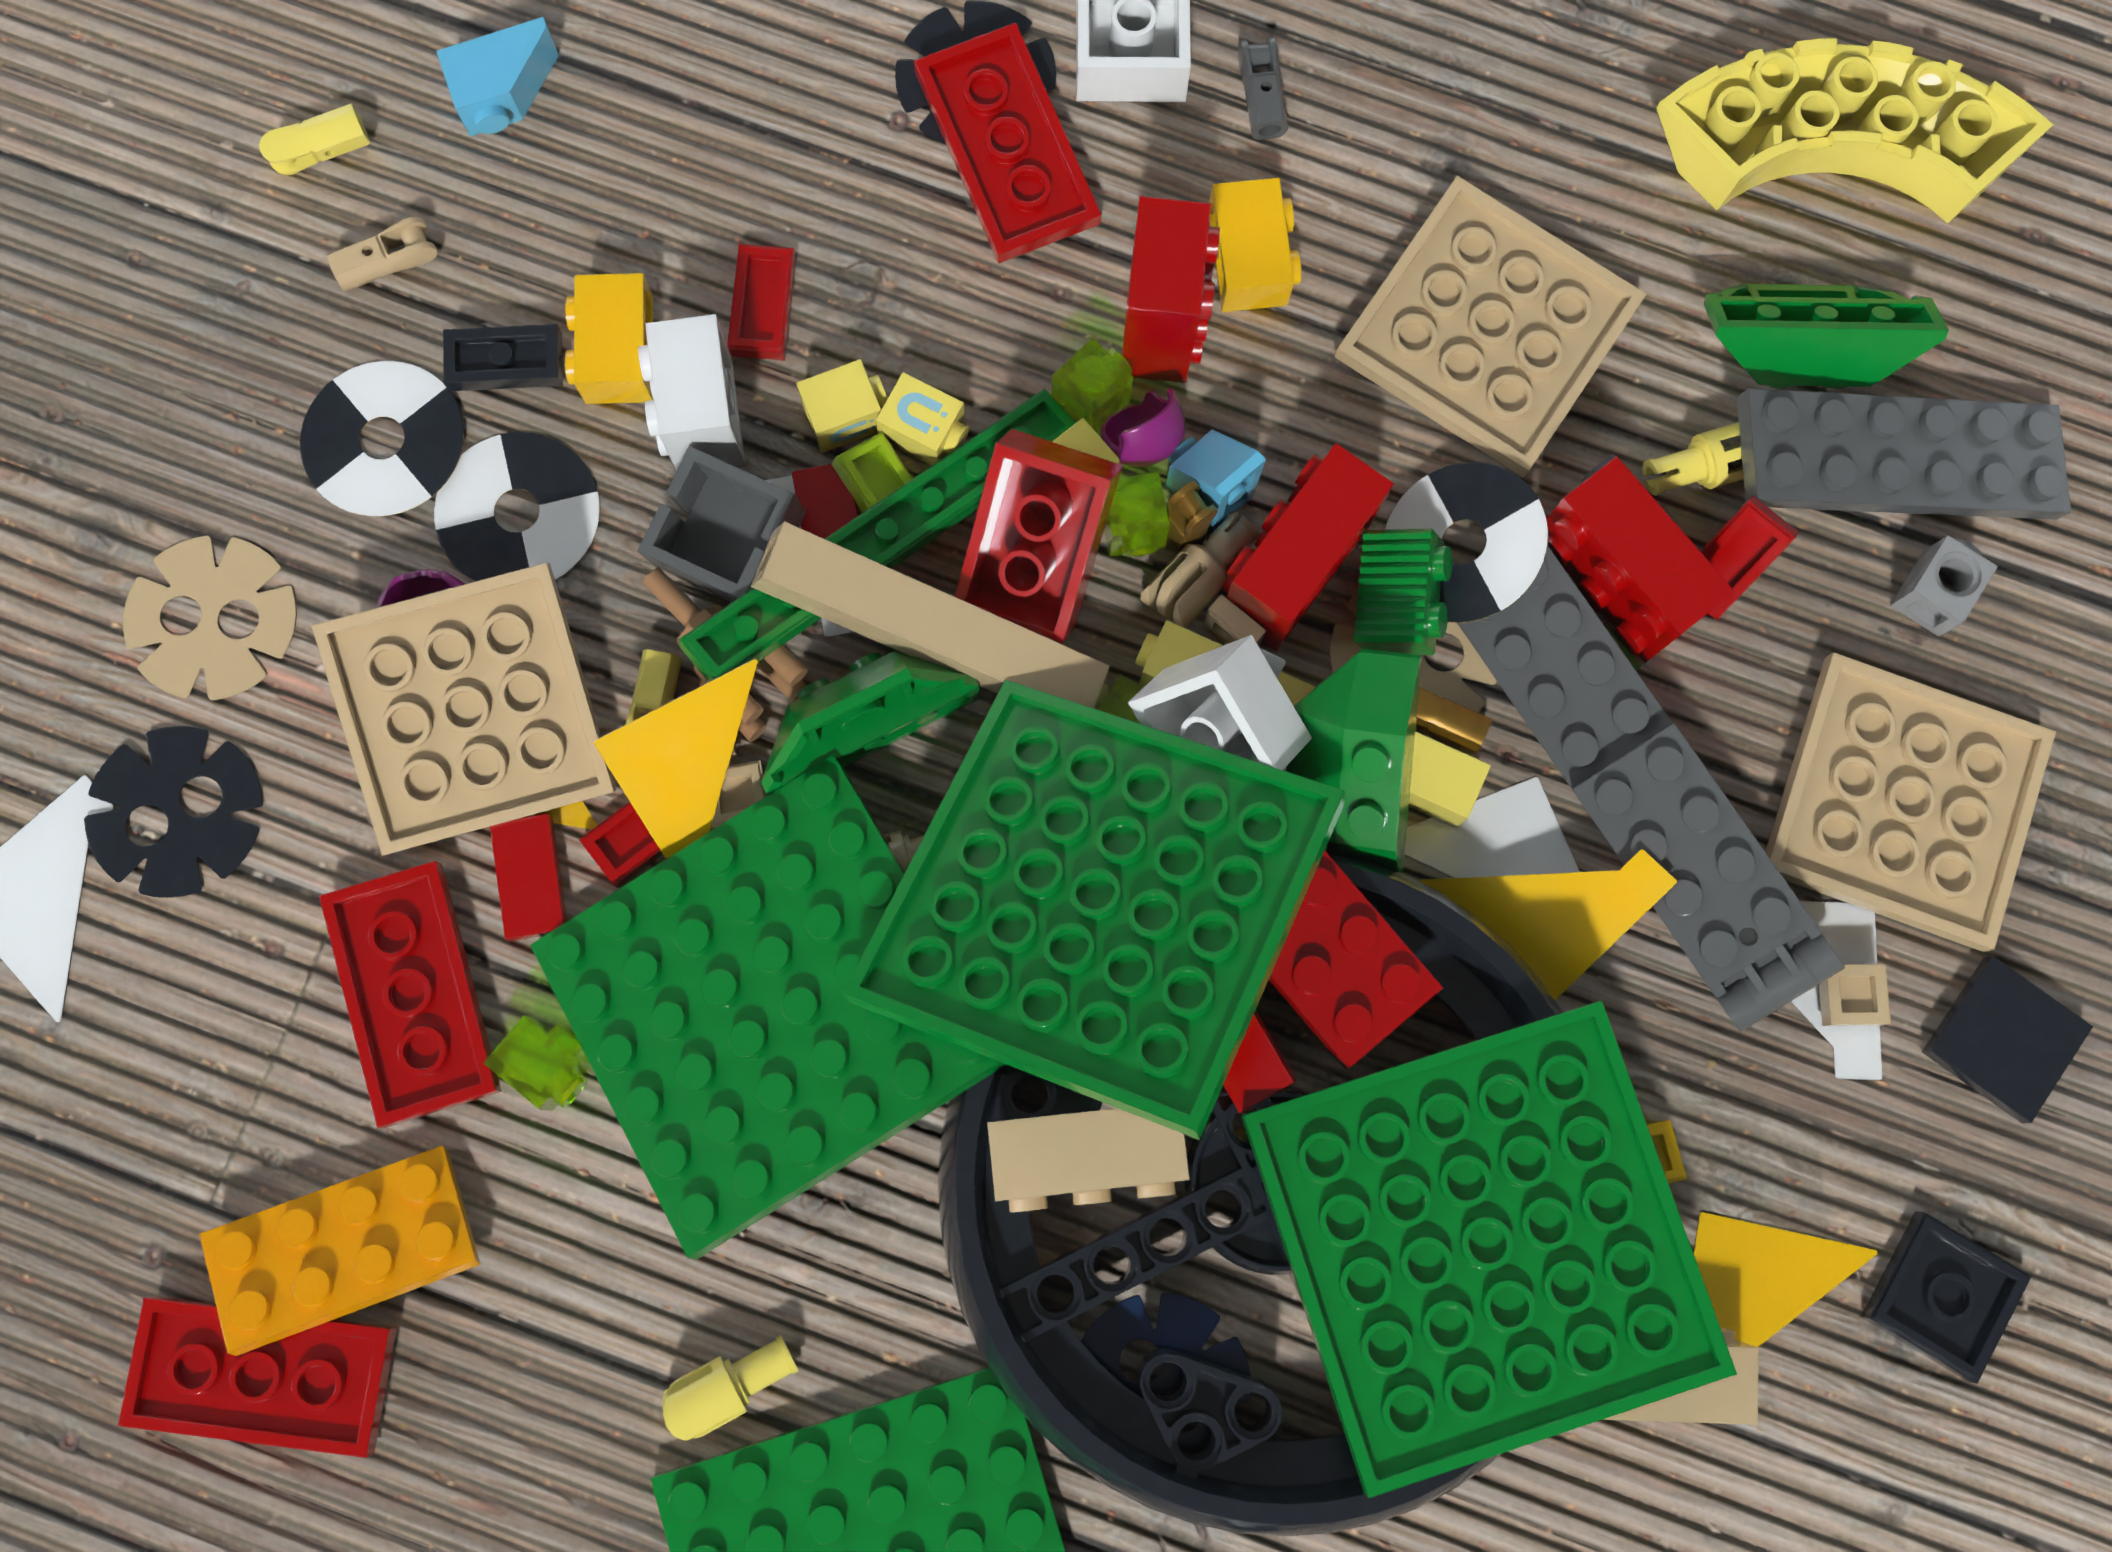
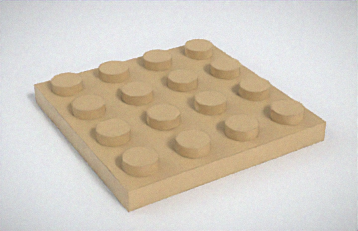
[1334,176,1646,478]
[311,563,617,856]
[1765,653,2056,952]

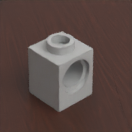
[1890,535,1998,637]

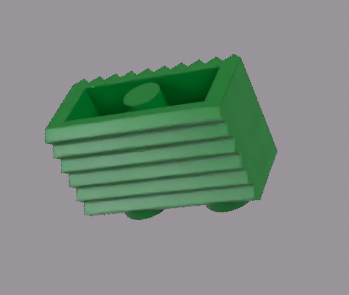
[1353,529,1452,656]

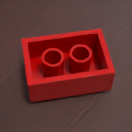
[1120,196,1220,383]
[955,429,1123,645]
[1221,443,1394,652]
[1546,456,1735,663]

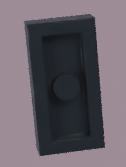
[443,324,563,392]

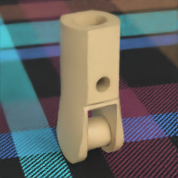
[326,217,438,292]

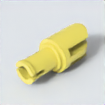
[1642,422,1744,496]
[662,1336,799,1441]

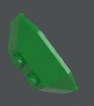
[1703,284,1949,389]
[1286,649,1422,873]
[761,651,980,795]

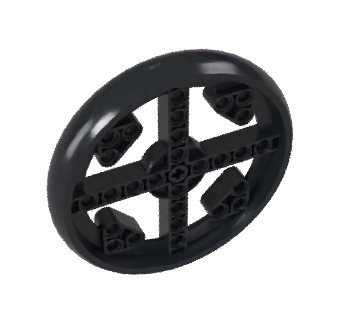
[938,851,1563,1536]

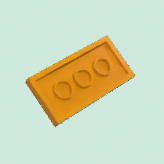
[199,1145,481,1356]

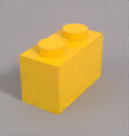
[1209,178,1301,312]
[565,273,653,404]

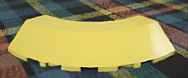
[1656,38,2054,224]

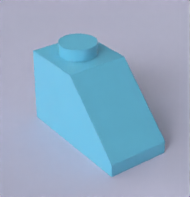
[436,17,559,137]
[1166,429,1266,533]

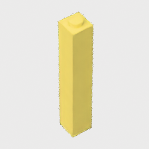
[1135,620,1491,828]

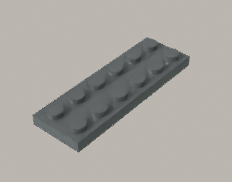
[1737,388,2071,520]

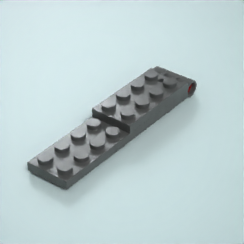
[1457,545,1845,1032]

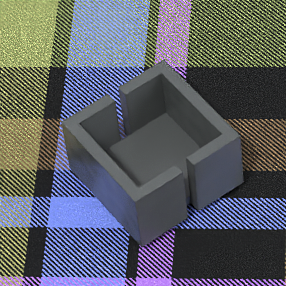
[637,446,807,602]

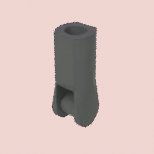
[1238,36,1289,140]

